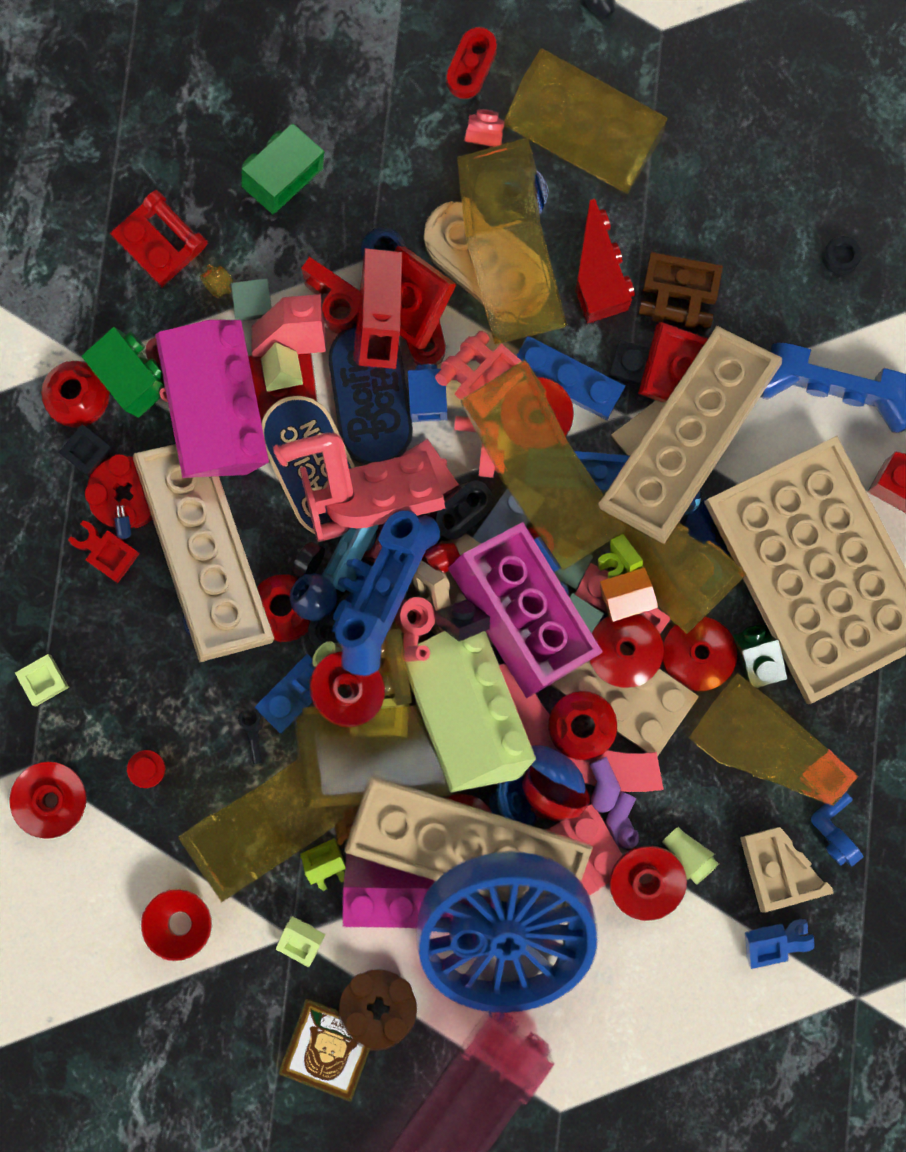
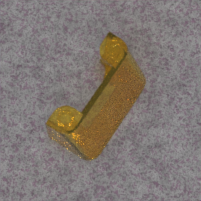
[294,699,460,810]

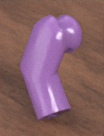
[589,757,621,813]
[606,791,639,849]

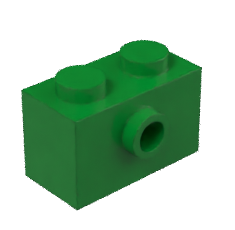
[241,123,325,214]
[81,327,165,418]

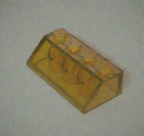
[504,48,668,194]

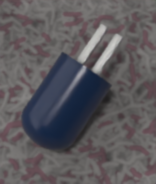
[114,505,131,539]

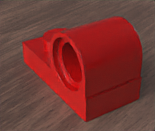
[301,257,360,334]

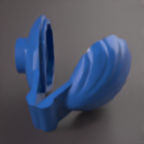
[490,745,585,826]

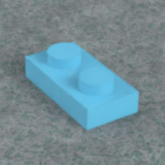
[322,525,379,592]

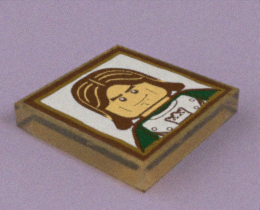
[279,998,370,1102]

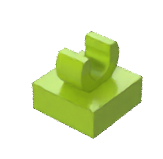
[598,534,643,578]
[300,838,346,891]

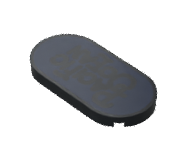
[328,324,413,465]

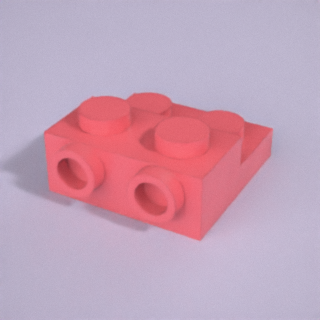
[545,803,623,895]

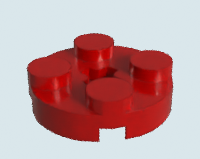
[85,454,153,530]

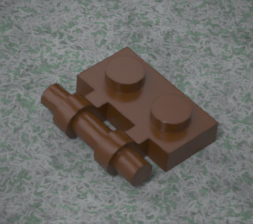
[638,252,723,329]

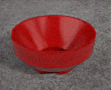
[41,360,110,428]
[257,574,311,642]
[548,691,618,760]
[522,765,590,822]
[141,889,212,961]

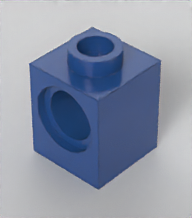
[408,364,448,422]

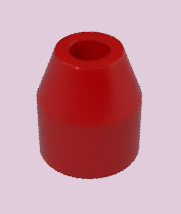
[422,543,460,574]

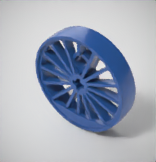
[417,852,597,1013]

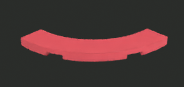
[499,664,664,792]

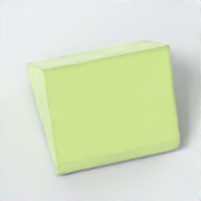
[261,342,303,391]

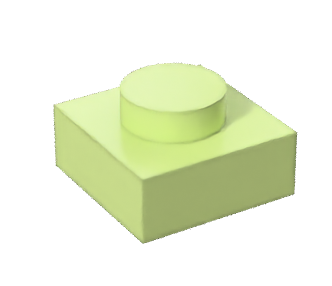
[15,654,69,706]
[276,916,326,967]

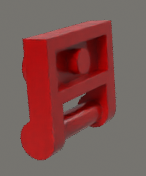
[110,190,208,288]

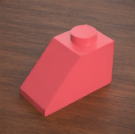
[252,294,326,357]

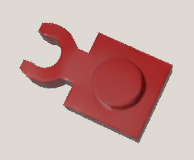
[68,521,140,583]

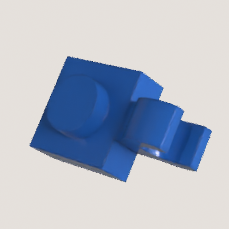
[745,919,814,969]

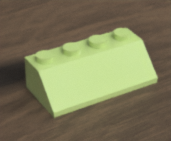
[400,631,536,792]

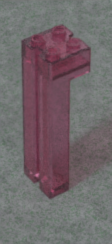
[386,1011,555,1152]

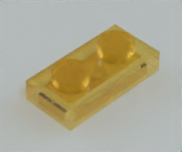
[380,622,412,706]

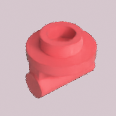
[465,109,504,148]

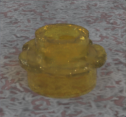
[200,264,233,299]

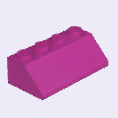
[155,320,269,478]
[448,522,602,699]
[343,853,496,928]

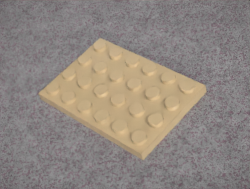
[704,436,906,704]

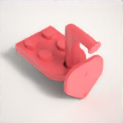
[273,433,445,543]

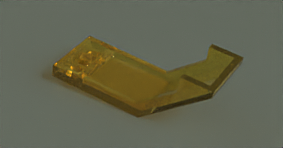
[457,137,567,345]
[460,360,626,572]
[178,727,385,902]

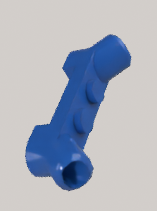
[760,343,906,433]
[335,510,440,676]

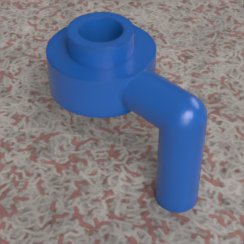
[811,789,864,867]

